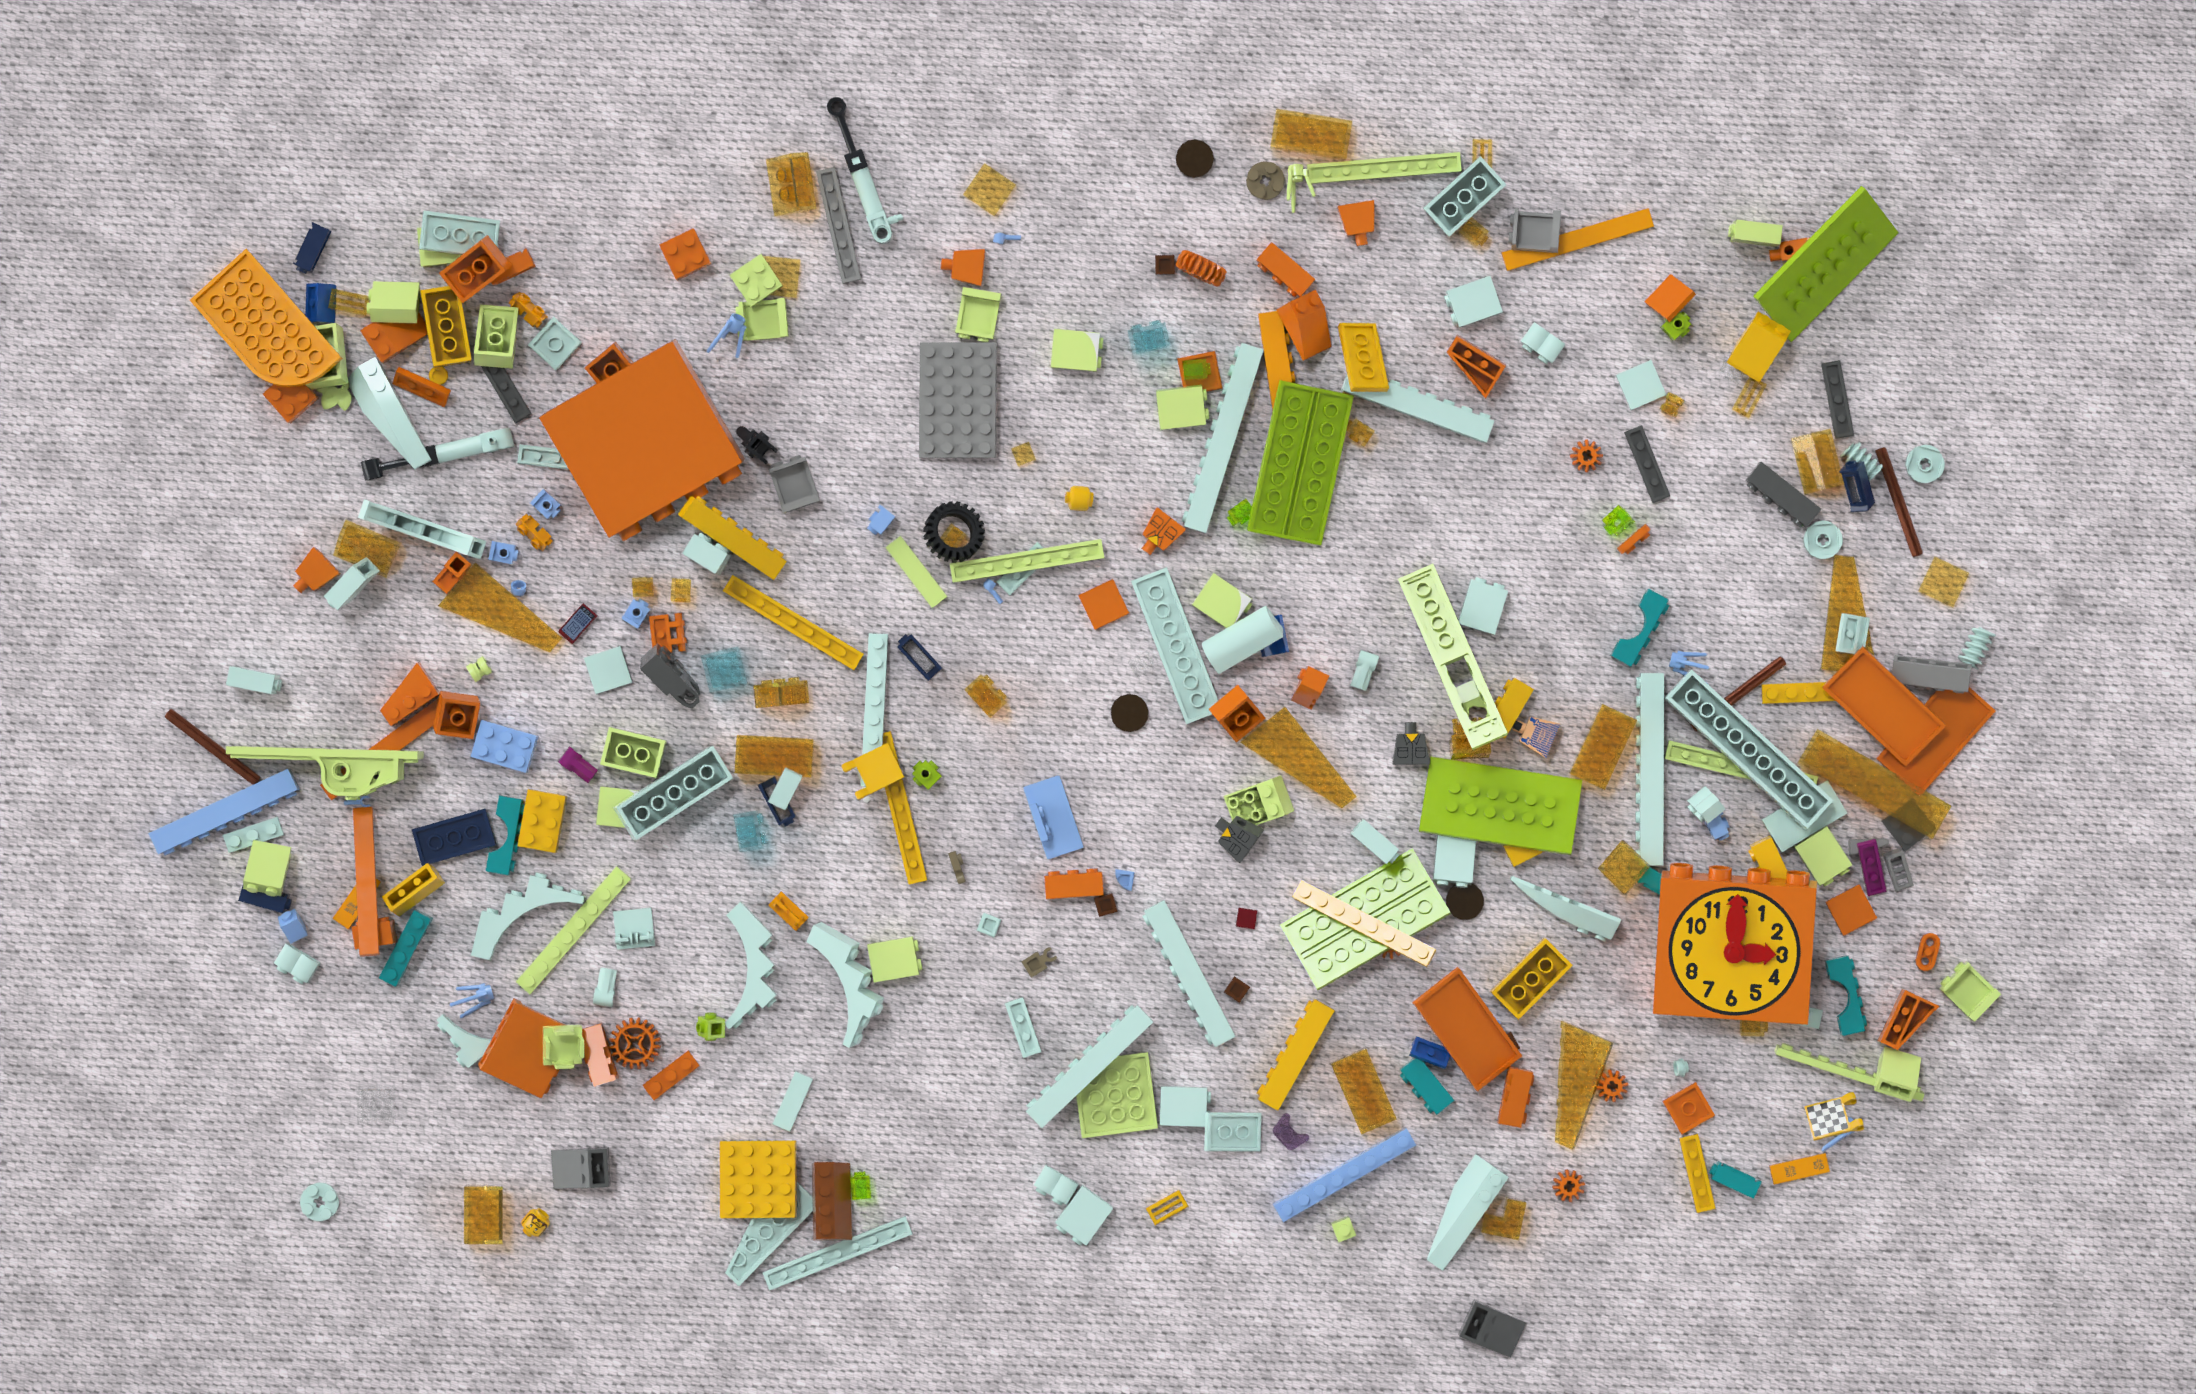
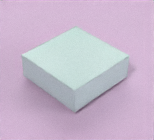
[977,913,1002,938]

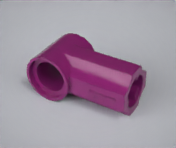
[558,746,598,783]

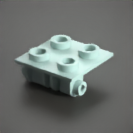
[613,908,655,950]

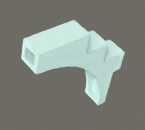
[358,499,487,559]
[471,872,586,960]
[725,902,777,1029]
[807,922,884,1048]
[437,1014,491,1068]

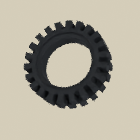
[923,501,985,563]

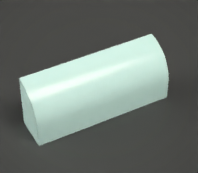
[1202,606,1283,674]

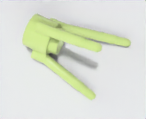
[1286,164,1316,213]

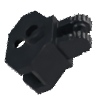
[736,426,778,464]

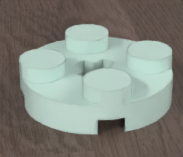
[1905,445,1945,483]
[1803,521,1843,559]
[300,1182,339,1221]

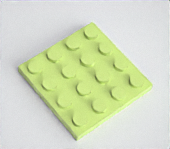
[1076,1052,1158,1138]

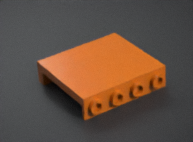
[478,998,565,1098]

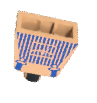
[1512,717,1560,758]

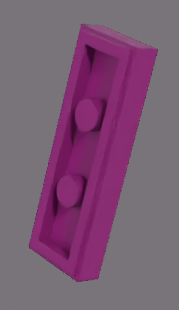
[1857,839,1887,896]

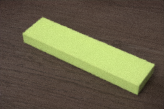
[885,536,947,608]

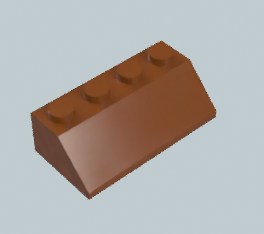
[812,1162,852,1241]

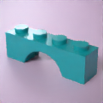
[1610,589,1670,667]
[486,795,525,875]
[379,909,433,987]
[1824,955,1867,1036]

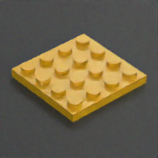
[720,1141,797,1218]

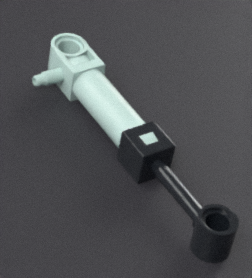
[827,97,903,244]
[361,428,514,481]

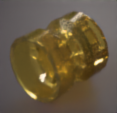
[1659,392,1685,418]

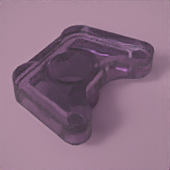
[1272,1113,1309,1150]

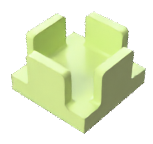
[543,1025,584,1069]

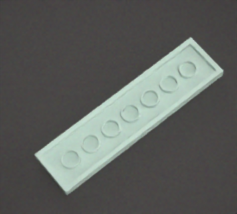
[1131,567,1218,724]

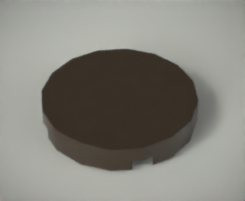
[1176,139,1214,178]
[1111,694,1149,732]
[1446,884,1484,920]

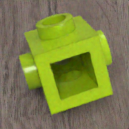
[1660,311,1691,341]
[912,760,942,790]
[696,1012,725,1041]

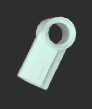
[1350,650,1379,691]
[593,968,617,1007]

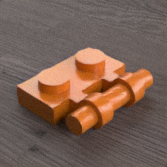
[649,613,687,653]

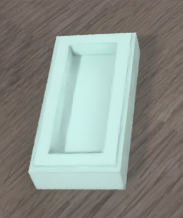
[768,767,803,810]

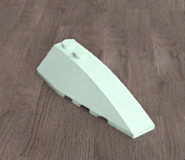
[348,357,431,469]
[1510,876,1621,941]
[1427,1154,1509,1271]

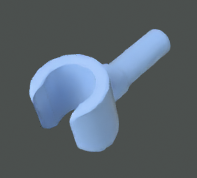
[993,233,1021,245]
[983,578,1003,604]
[344,796,371,807]

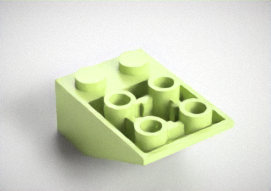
[1223,775,1294,825]

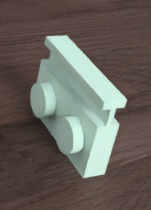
[1835,613,1870,654]

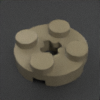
[1246,161,1285,200]

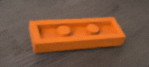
[392,367,451,408]
[642,1050,700,1100]

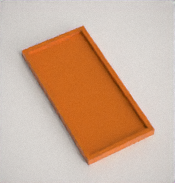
[1822,646,1946,767]
[1876,687,1996,797]
[1412,967,1522,1092]

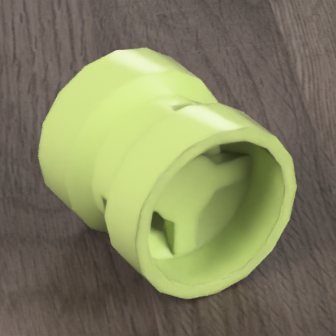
[466,656,492,682]

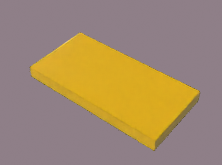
[1338,323,1389,392]

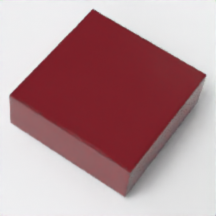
[1236,907,1258,929]

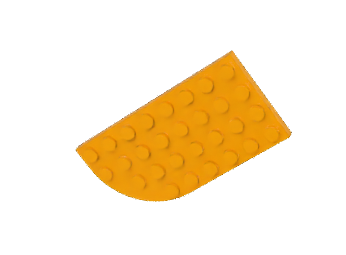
[190,249,343,387]

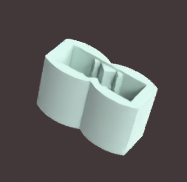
[1521,322,1566,364]
[1687,786,1726,824]
[274,943,320,984]
[1034,1165,1079,1206]

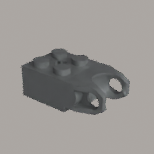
[640,643,700,708]

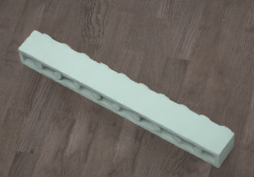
[1181,343,1263,533]
[1635,673,1664,866]

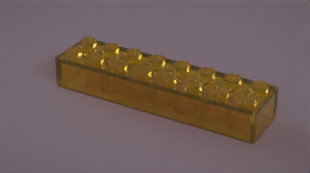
[1797,729,1952,840]

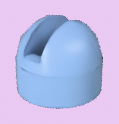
[511,580,526,597]

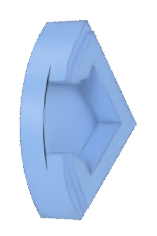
[1115,869,1134,891]

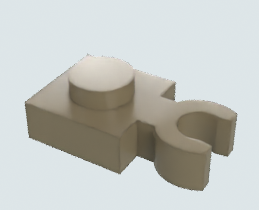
[948,851,966,884]
[1021,947,1057,978]

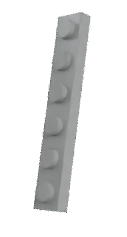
[816,167,861,284]

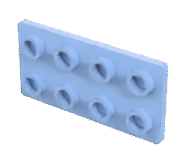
[1024,775,1083,859]

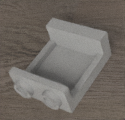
[1508,208,1561,253]
[768,455,820,513]

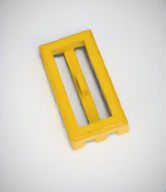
[1146,1190,1189,1225]

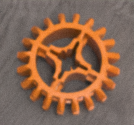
[1176,250,1227,287]
[609,1017,661,1069]

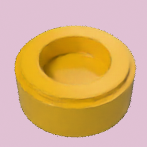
[429,367,448,385]

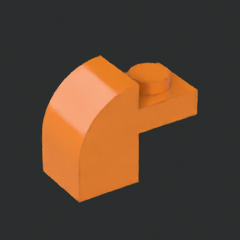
[432,551,472,594]

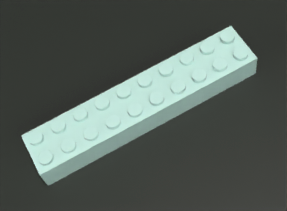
[1664,670,1834,829]

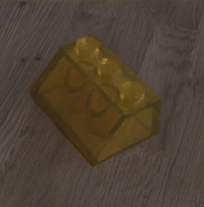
[766,152,817,216]
[1791,429,1844,494]
[333,520,401,578]
[464,1185,503,1244]

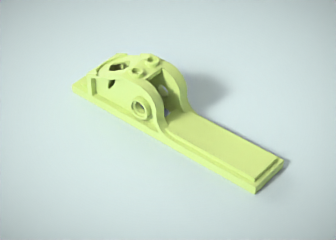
[1398,564,1508,750]
[226,746,424,800]

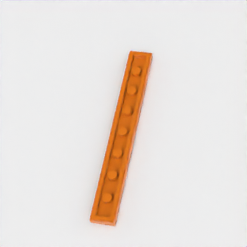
[320,699,438,800]
[353,807,380,957]

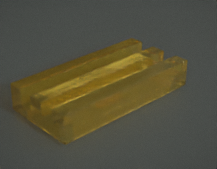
[1472,139,1492,168]
[328,289,369,316]
[1732,377,1767,418]

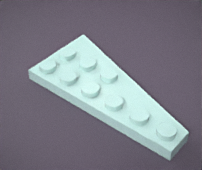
[725,1182,813,1286]

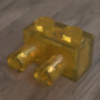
[964,674,1007,718]
[1449,717,1491,760]

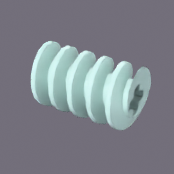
[1840,442,1883,481]
[1958,627,1996,670]

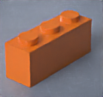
[1256,242,1315,298]
[1044,868,1104,899]

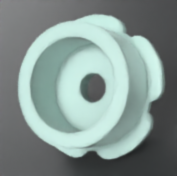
[1673,1058,1689,1077]

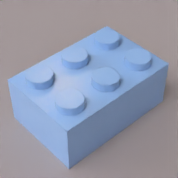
[471,720,538,773]

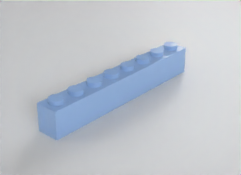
[148,769,300,856]
[1273,1127,1416,1222]

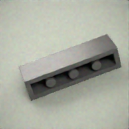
[1746,462,1821,528]

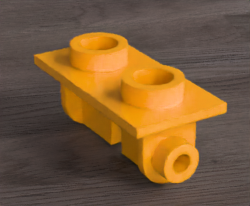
[509,292,548,328]
[516,514,553,552]
[768,891,809,931]

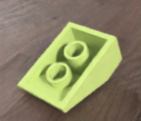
[474,304,519,369]

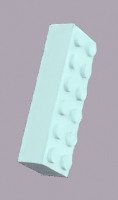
[613,746,733,840]

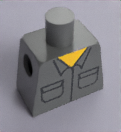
[1392,722,1430,765]
[1215,816,1264,863]

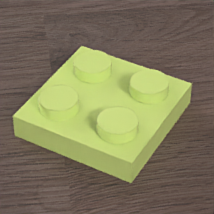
[729,254,783,307]

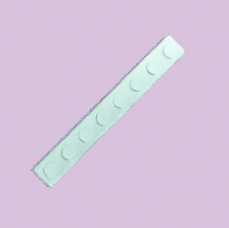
[1341,374,1494,443]
[1143,900,1235,1047]
[1026,1005,1153,1128]

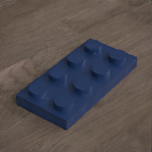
[411,808,496,866]

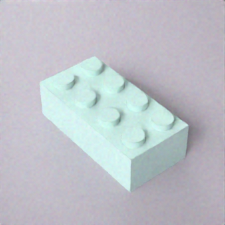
[1423,156,1506,237]
[682,533,732,575]

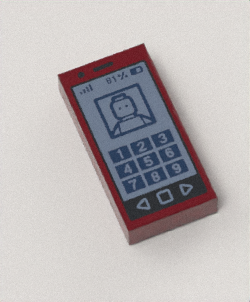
[558,603,598,644]

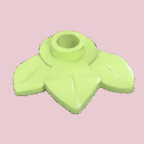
[316,381,352,411]

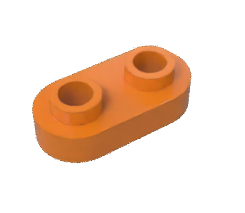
[1617,524,1651,555]
[1915,933,1940,971]

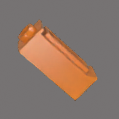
[490,248,536,286]

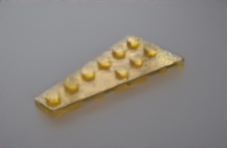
[1820,555,1874,671]
[438,563,563,653]
[1240,707,1357,808]
[1555,1021,1614,1149]

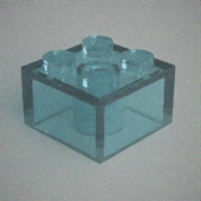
[1127,320,1170,355]
[701,646,748,693]
[733,810,767,852]

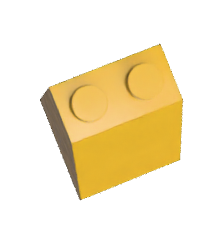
[1726,311,1791,382]

